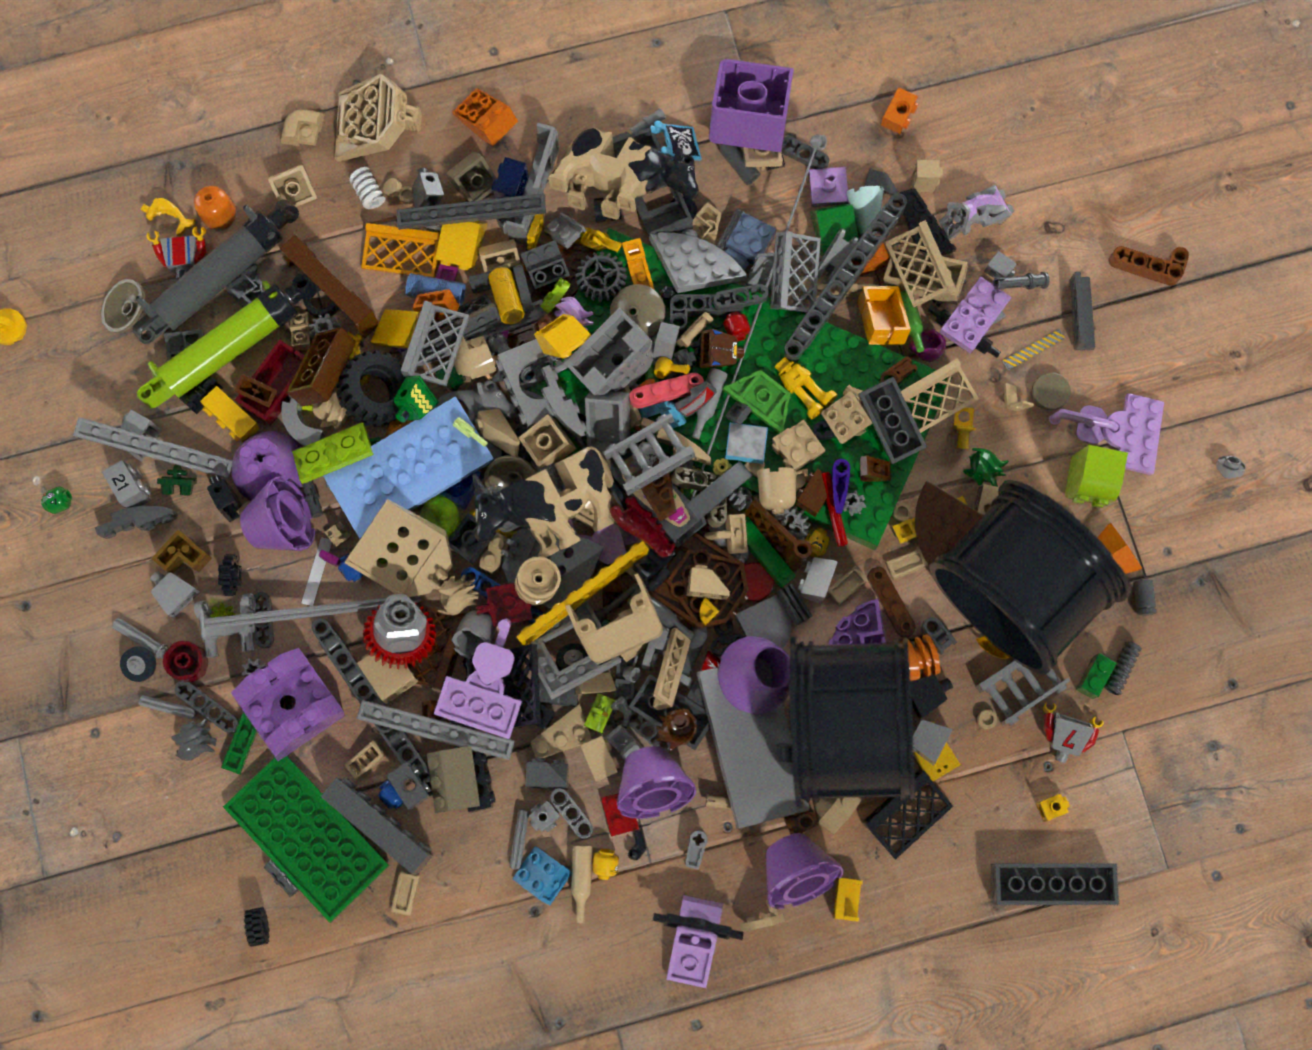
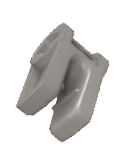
[685,830,707,869]

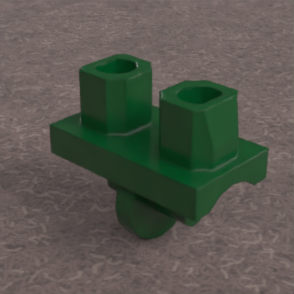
[157,464,197,496]

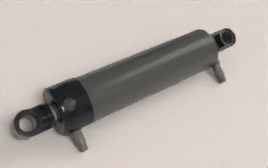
[132,199,299,344]

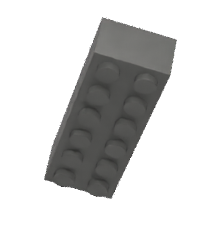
[320,778,433,874]
[991,863,1119,905]

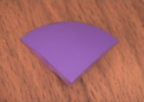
[828,599,886,645]

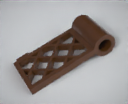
[744,500,812,571]

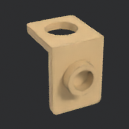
[1003,383,1034,411]

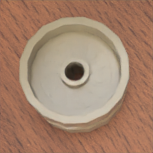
[514,557,561,605]

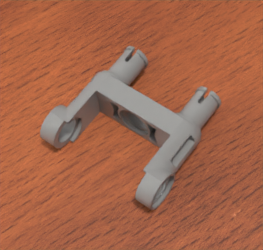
[194,593,256,658]

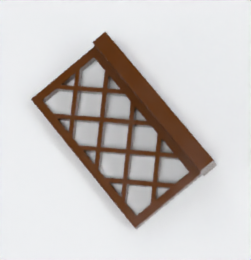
[408,605,464,691]

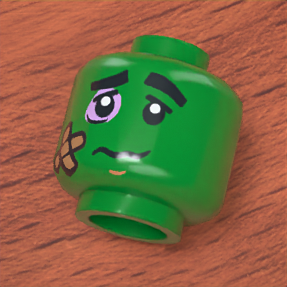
[41,486,72,514]

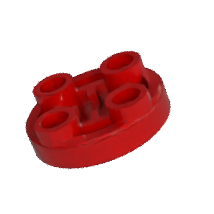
[744,562,774,602]

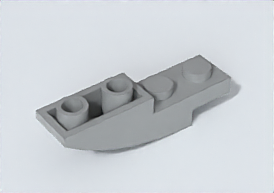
[541,365,587,438]

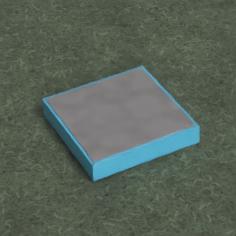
[725,422,768,464]

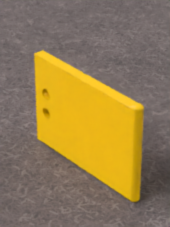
[914,721,961,782]

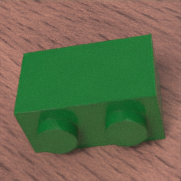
[1076,653,1117,699]

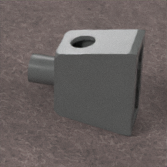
[412,168,444,208]

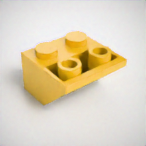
[534,314,591,358]

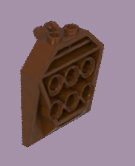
[648,533,748,629]

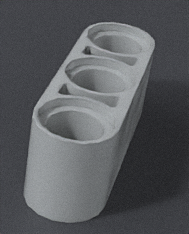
[550,788,593,839]

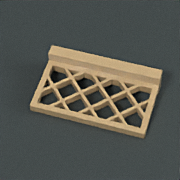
[885,220,957,307]
[901,358,979,433]

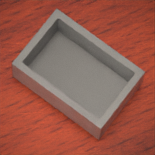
[585,391,630,455]

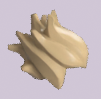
[312,391,347,430]
[438,575,479,615]

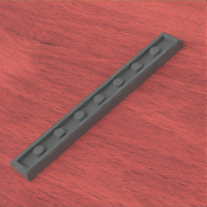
[397,193,546,230]

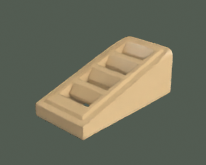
[344,739,389,780]

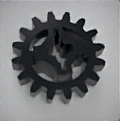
[218,554,242,596]

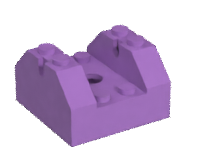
[231,648,344,761]

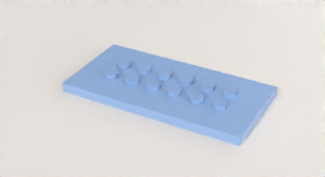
[323,396,494,539]

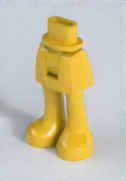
[775,357,838,419]

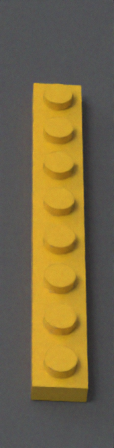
[517,541,649,646]

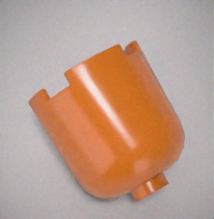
[194,185,236,229]

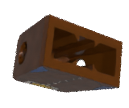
[700,329,744,368]

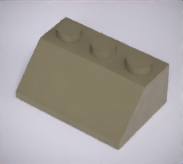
[427,746,480,813]

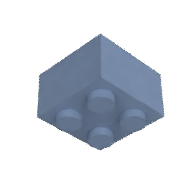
[726,212,776,265]

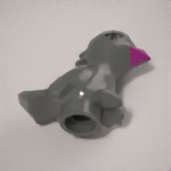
[488,330,511,382]

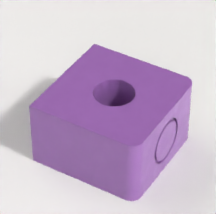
[709,59,794,152]

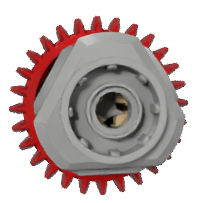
[363,594,436,670]

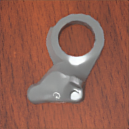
[432,380,517,429]

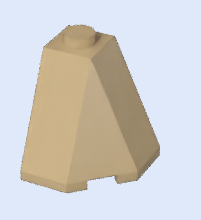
[813,798,861,835]

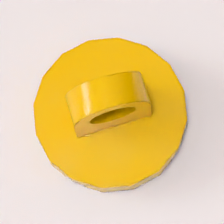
[0,308,27,345]

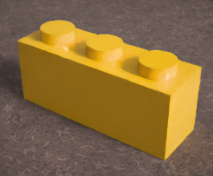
[200,386,260,443]

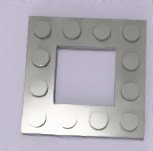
[517,601,621,700]

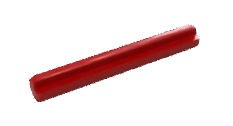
[822,472,848,547]

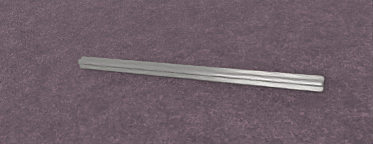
[204,595,421,629]

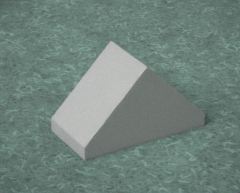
[653,322,680,361]

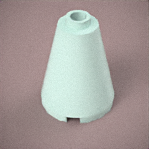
[846,186,884,236]

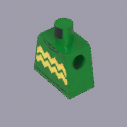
[394,376,439,423]

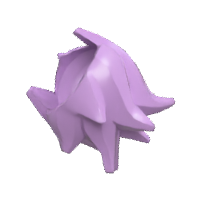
[554,297,593,331]

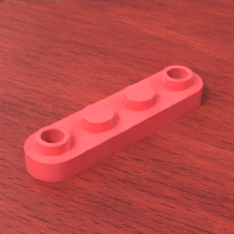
[629,373,704,408]

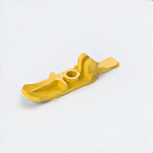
[574,227,622,252]

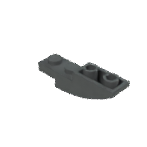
[95,506,178,539]

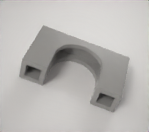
[495,339,567,428]

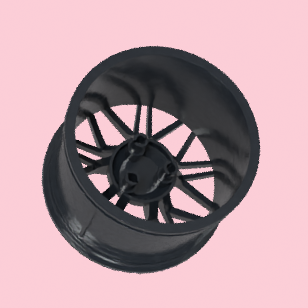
[929,480,1131,675]
[789,637,915,808]

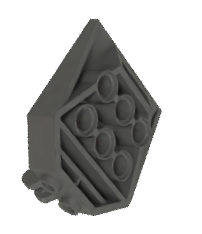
[501,528,604,617]

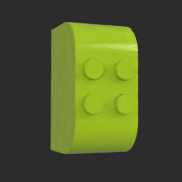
[1065,445,1128,508]

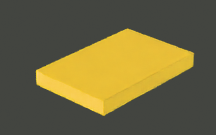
[370,309,420,349]

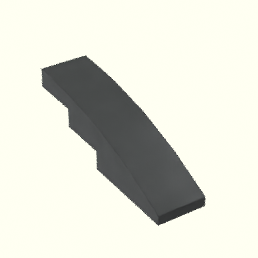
[685,461,752,522]

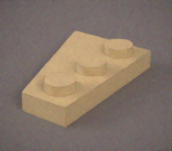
[530,704,592,759]

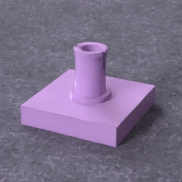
[809,167,849,207]

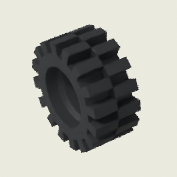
[244,907,270,947]

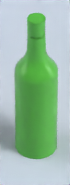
[900,291,924,352]

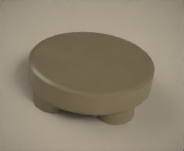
[1032,373,1071,410]

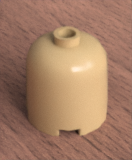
[757,468,796,514]

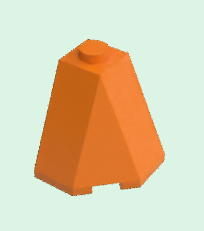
[1097,523,1142,574]

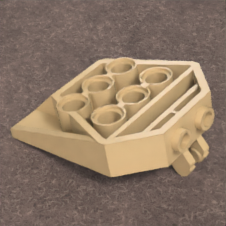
[334,74,415,162]
[345,499,453,597]

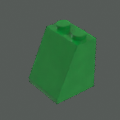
[810,204,859,256]

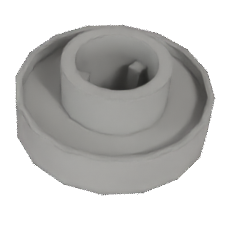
[1216,456,1246,479]

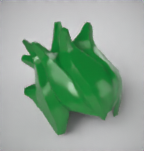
[963,448,1009,487]

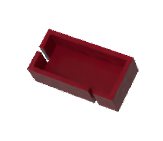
[235,339,305,426]

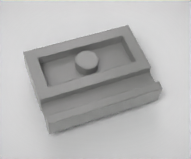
[543,212,586,249]

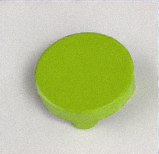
[540,278,570,314]

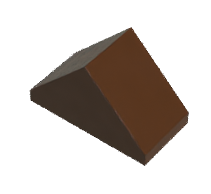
[234,374,278,408]

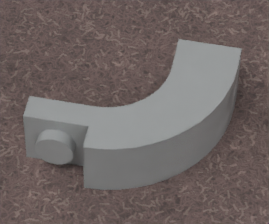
[281,396,327,446]

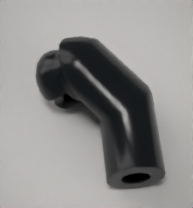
[644,567,671,591]
[628,831,647,860]

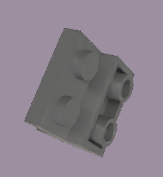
[520,240,570,289]

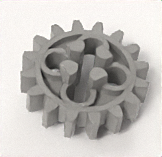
[771,506,810,541]

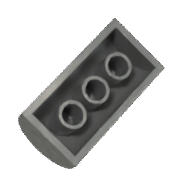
[858,377,927,464]
[629,674,710,750]

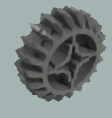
[576,251,627,303]

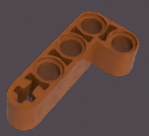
[1109,246,1189,286]

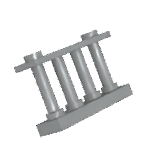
[603,413,695,496]
[975,661,1070,726]

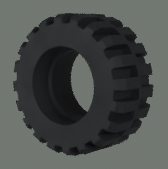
[336,350,406,427]

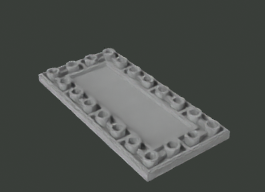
[697,658,810,829]

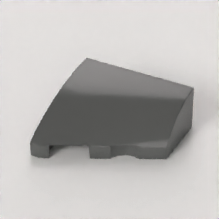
[226,265,264,308]

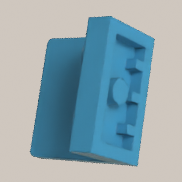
[513,846,572,906]

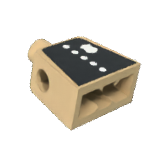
[974,484,999,515]

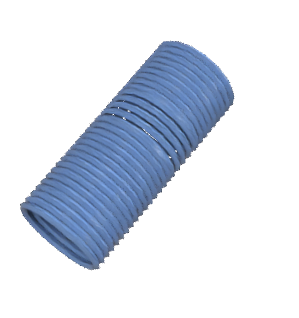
[405,273,466,307]

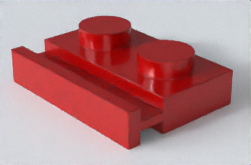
[601,793,639,837]

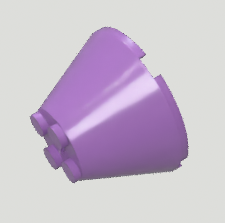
[231,431,302,501]

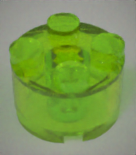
[420,497,461,537]

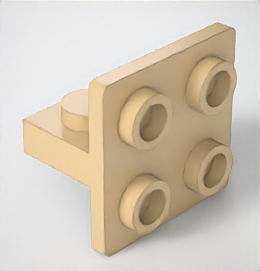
[821,391,872,444]

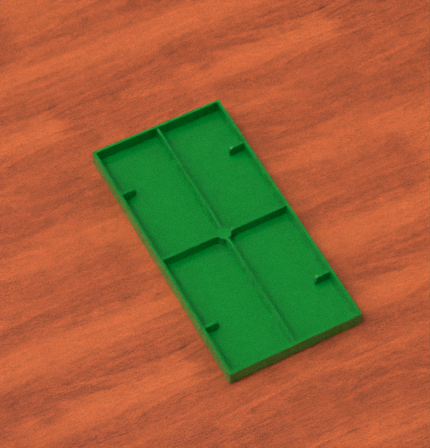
[528,228,952,550]

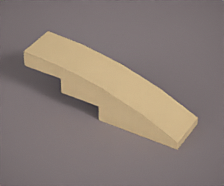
[641,417,711,465]

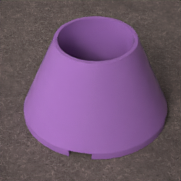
[240,477,315,551]
[718,636,789,715]
[617,746,696,819]
[766,833,843,909]

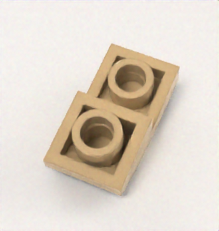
[289,312,311,351]

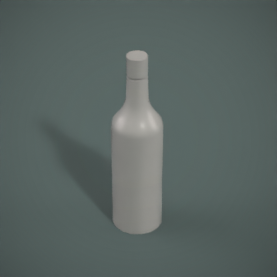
[692,368,727,439]

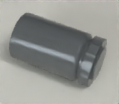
[1133,580,1157,616]

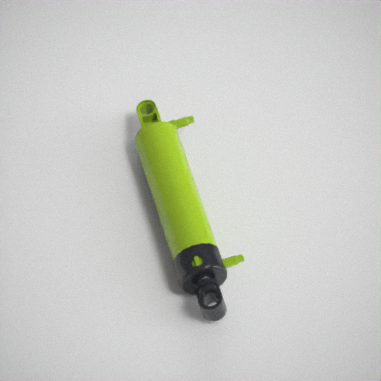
[137,274,317,409]

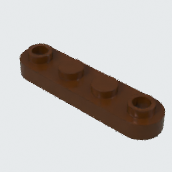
[867,567,916,638]

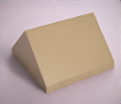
[268,165,317,211]

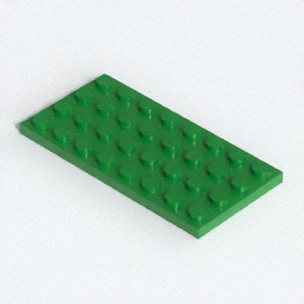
[223,756,390,923]

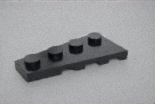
[899,188,957,256]

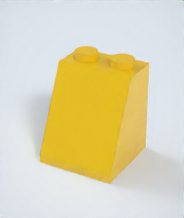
[435,221,488,270]

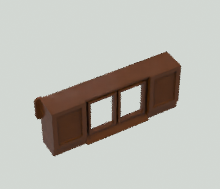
[280,235,378,339]

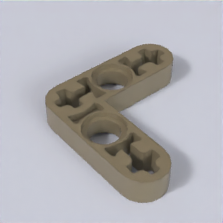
[671,467,727,528]

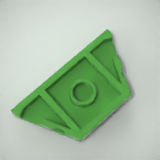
[723,370,791,434]

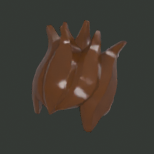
[656,708,697,751]

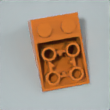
[452,88,518,146]

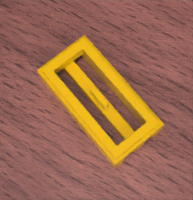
[527,214,544,250]

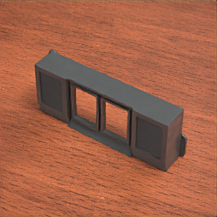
[613,128,693,237]

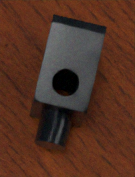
[207,475,242,522]
[911,675,953,719]

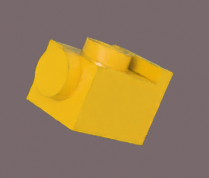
[1036,794,1070,822]

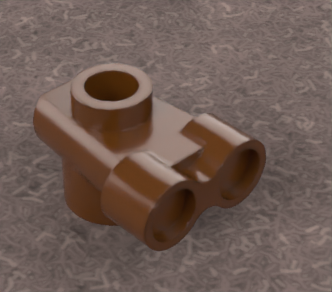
[784,811,819,835]

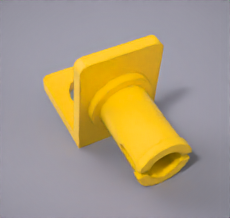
[953,407,976,449]

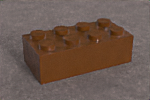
[287,327,356,407]

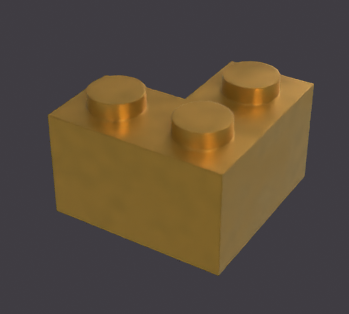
[151,530,212,573]

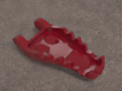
[610,496,675,557]

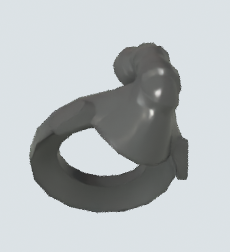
[609,696,633,729]

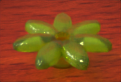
[210,603,236,618]

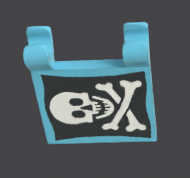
[650,121,702,161]

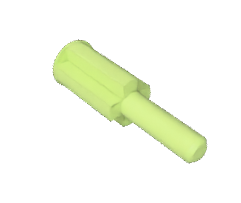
[453,417,488,447]

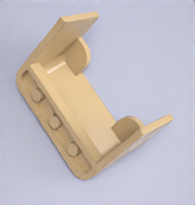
[565,573,663,663]

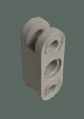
[818,228,858,284]

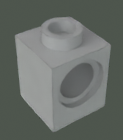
[984,251,1016,278]

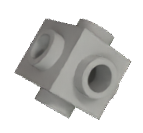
[529,801,561,832]

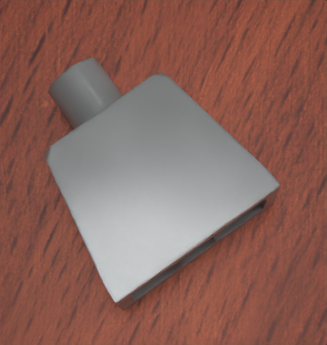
[150,571,200,618]
[913,720,952,765]

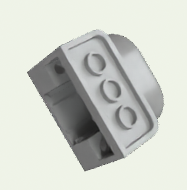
[565,308,654,396]

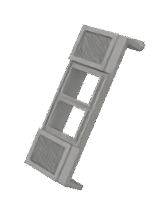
[503,123,560,244]

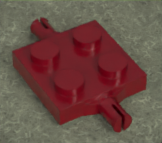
[476,583,532,627]

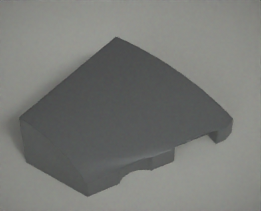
[164,328,204,361]

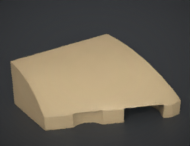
[692,202,722,245]

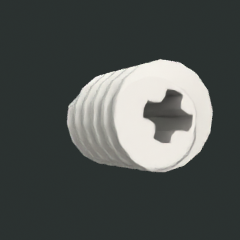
[349,166,385,209]

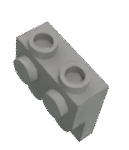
[642,627,670,672]

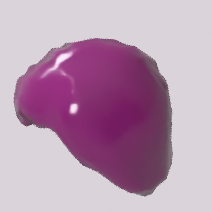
[908,328,946,362]

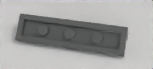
[1070,272,1095,350]

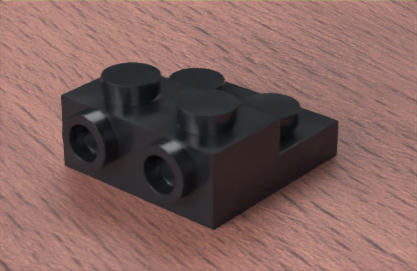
[448,513,496,564]

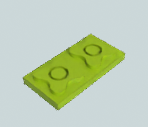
[292,422,374,484]

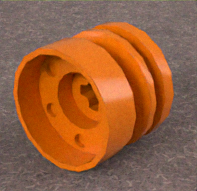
[901,634,940,682]

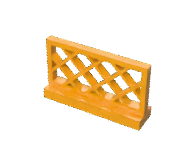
[361,223,440,278]

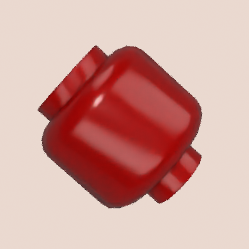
[723,311,751,342]

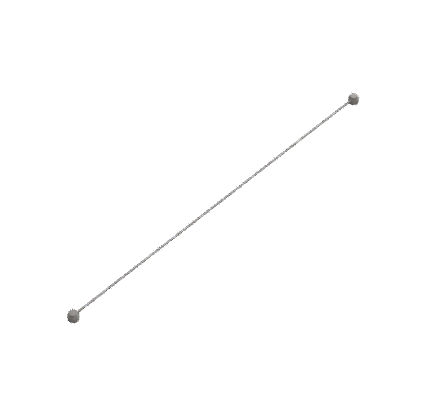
[623,134,827,683]

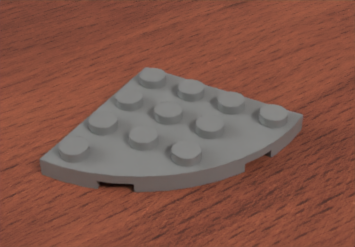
[649,232,747,293]

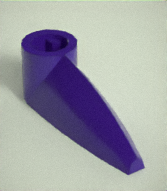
[831,459,850,514]

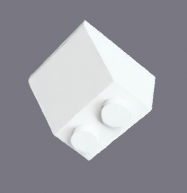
[798,557,838,604]

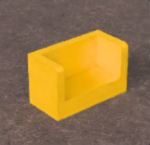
[833,878,863,922]

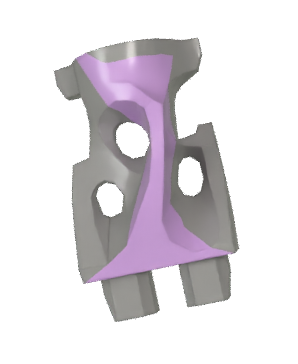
[939,185,1014,241]

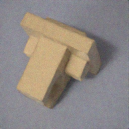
[325,521,351,548]

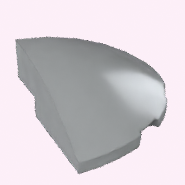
[735,593,792,659]

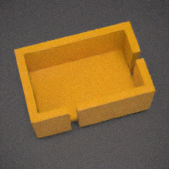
[857,286,911,345]

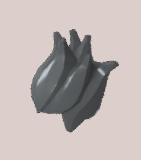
[171,719,217,761]

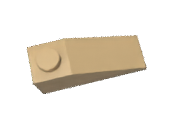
[475,409,520,457]

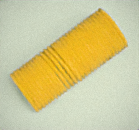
[488,267,525,324]

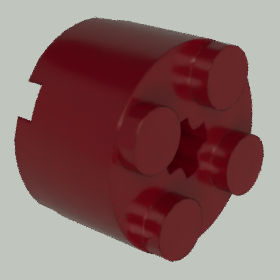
[163,641,208,682]

